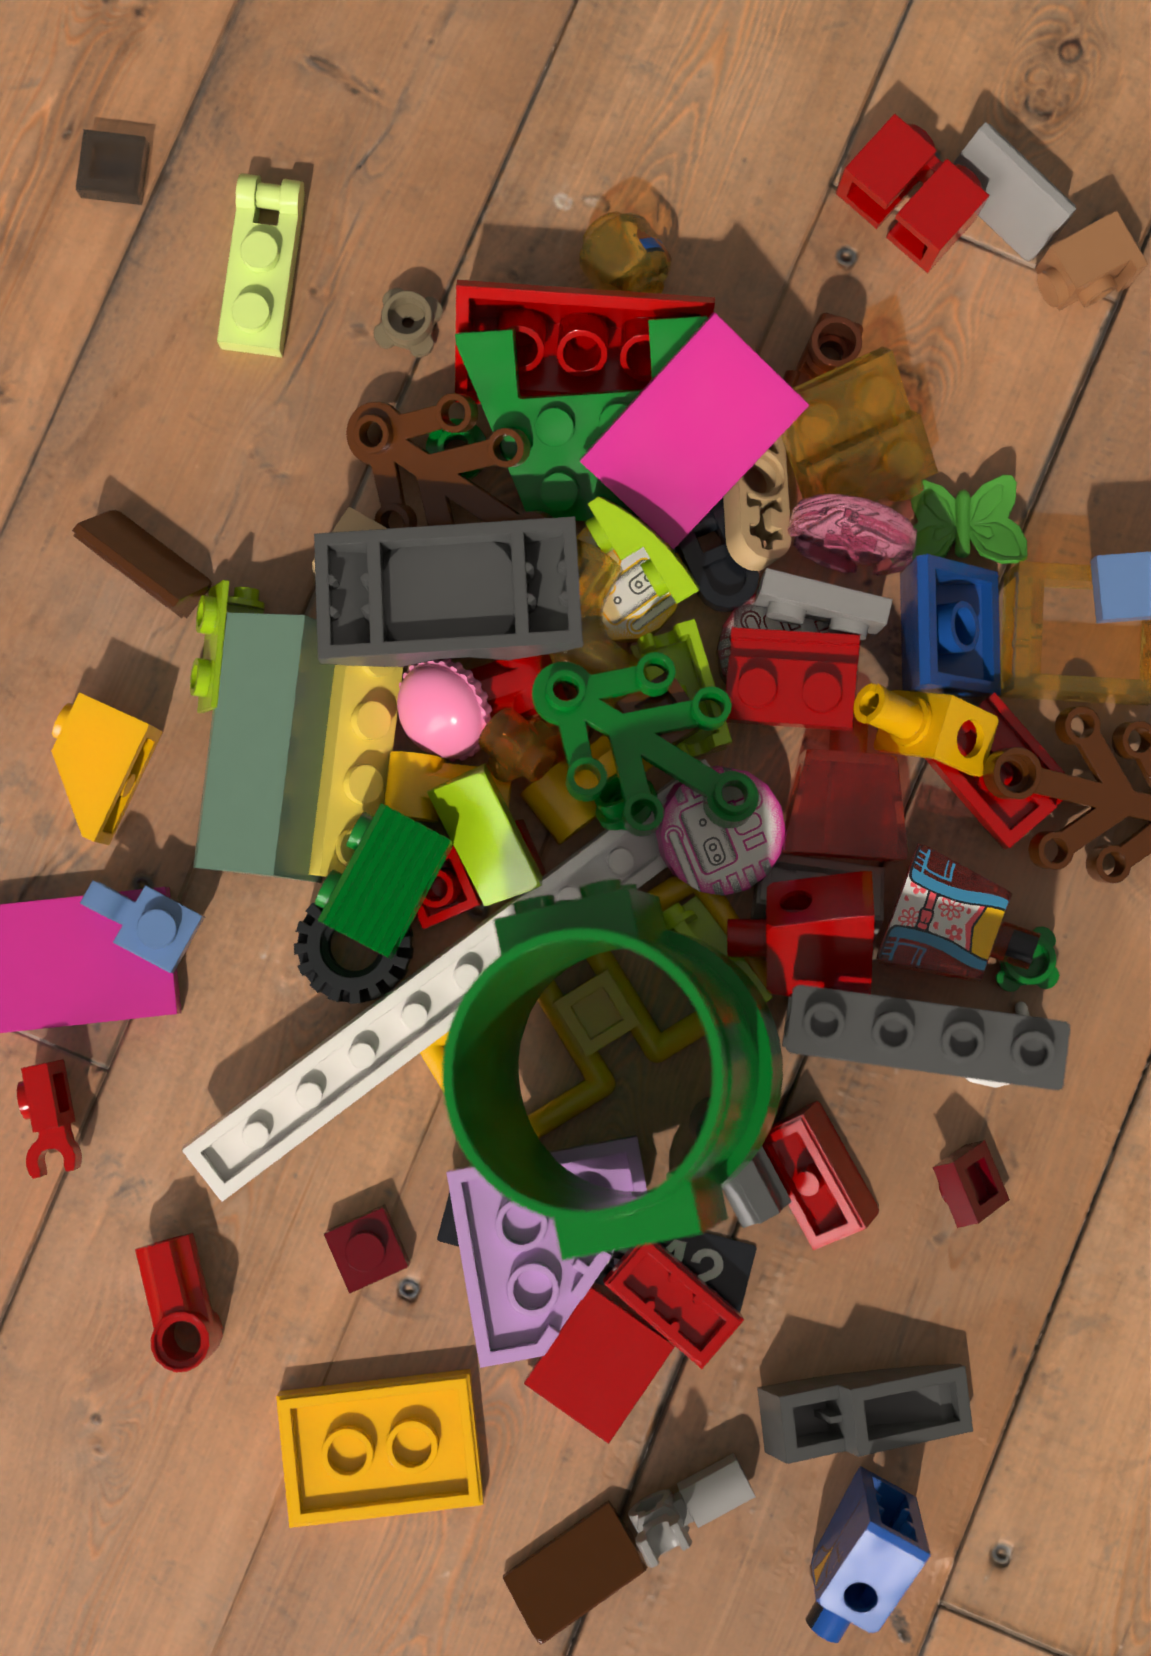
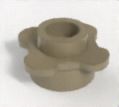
[373,288,443,358]

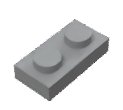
[754,568,893,640]

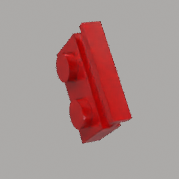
[726,627,861,731]
[924,692,1066,850]

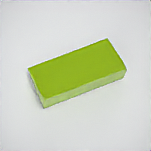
[427,763,543,906]

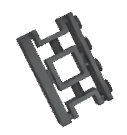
[782,985,1070,1090]

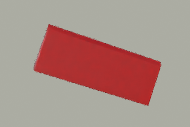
[455,280,715,404]

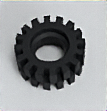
[294,903,414,1004]

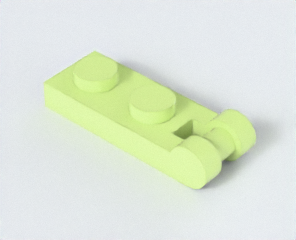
[217,173,305,357]

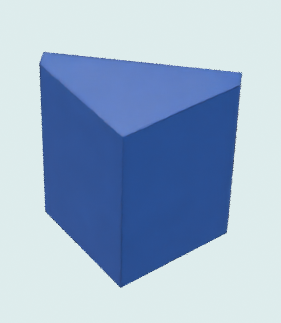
[900,554,1001,697]

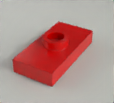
[603,1242,744,1369]

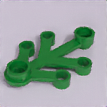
[532,652,759,837]

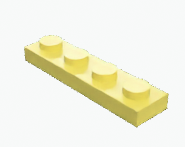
[309,665,403,877]

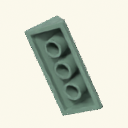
[193,612,335,883]

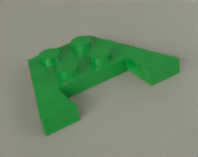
[455,315,707,521]

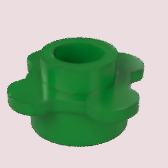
[993,926,1060,992]

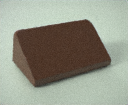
[72,510,212,619]
[503,1500,647,1645]

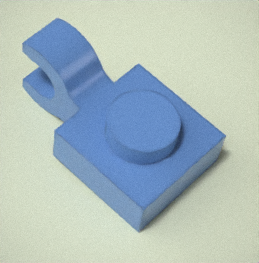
[80,880,205,973]

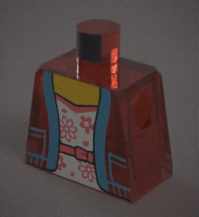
[876,843,1041,983]

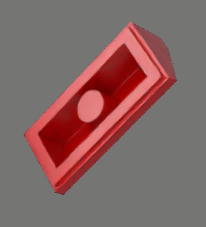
[762,1101,879,1251]

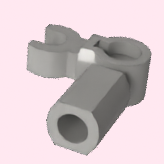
[628,1453,756,1568]

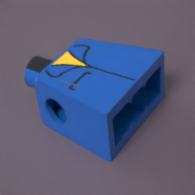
[806,1466,931,1643]

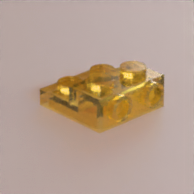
[781,346,938,528]

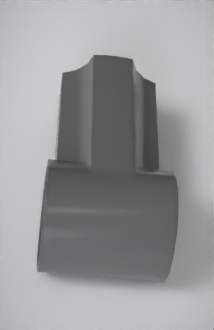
[689,1096,792,1228]

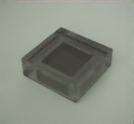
[75,129,150,205]

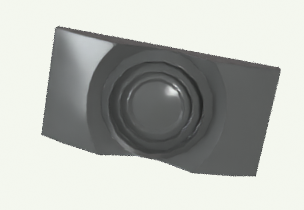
[314,517,583,667]

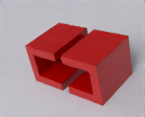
[835,113,990,274]

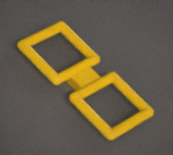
[420,875,772,1138]

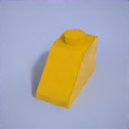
[51,692,163,845]

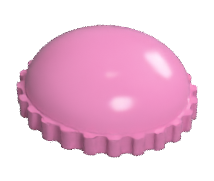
[397,658,493,762]

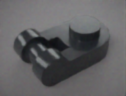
[675,498,759,612]

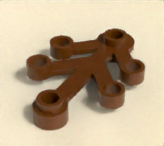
[346,393,553,529]
[983,706,1151,883]

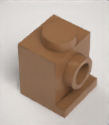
[1035,210,1148,311]

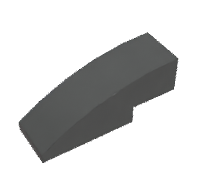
[757,1364,973,1464]

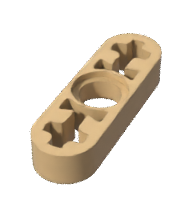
[723,432,791,571]

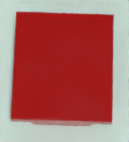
[524,1286,675,1444]

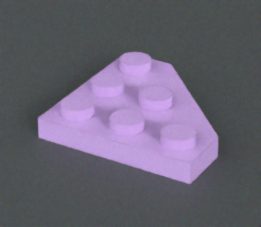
[446,1135,647,1368]

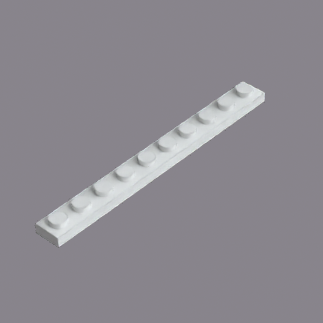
[182,759,710,1202]

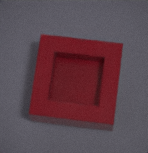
[933,1140,1010,1228]
[324,1204,410,1294]

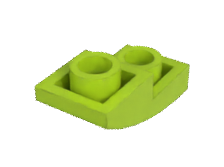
[585,497,700,604]

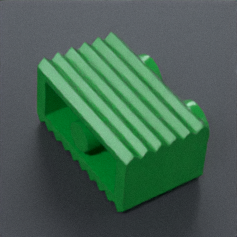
[315,803,453,960]

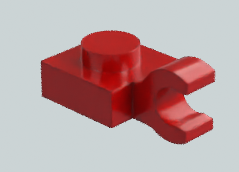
[17,1059,82,1179]

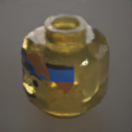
[579,211,672,294]

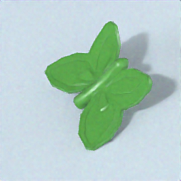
[898,475,1028,568]

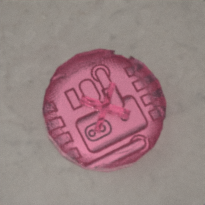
[787,494,917,576]

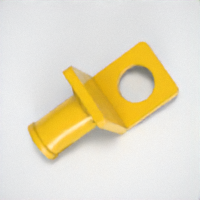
[853,683,999,777]

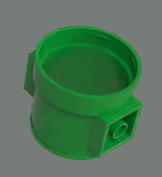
[442,879,783,1260]

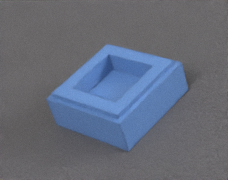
[1090,551,1151,624]

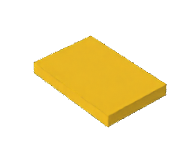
[276,1369,484,1528]

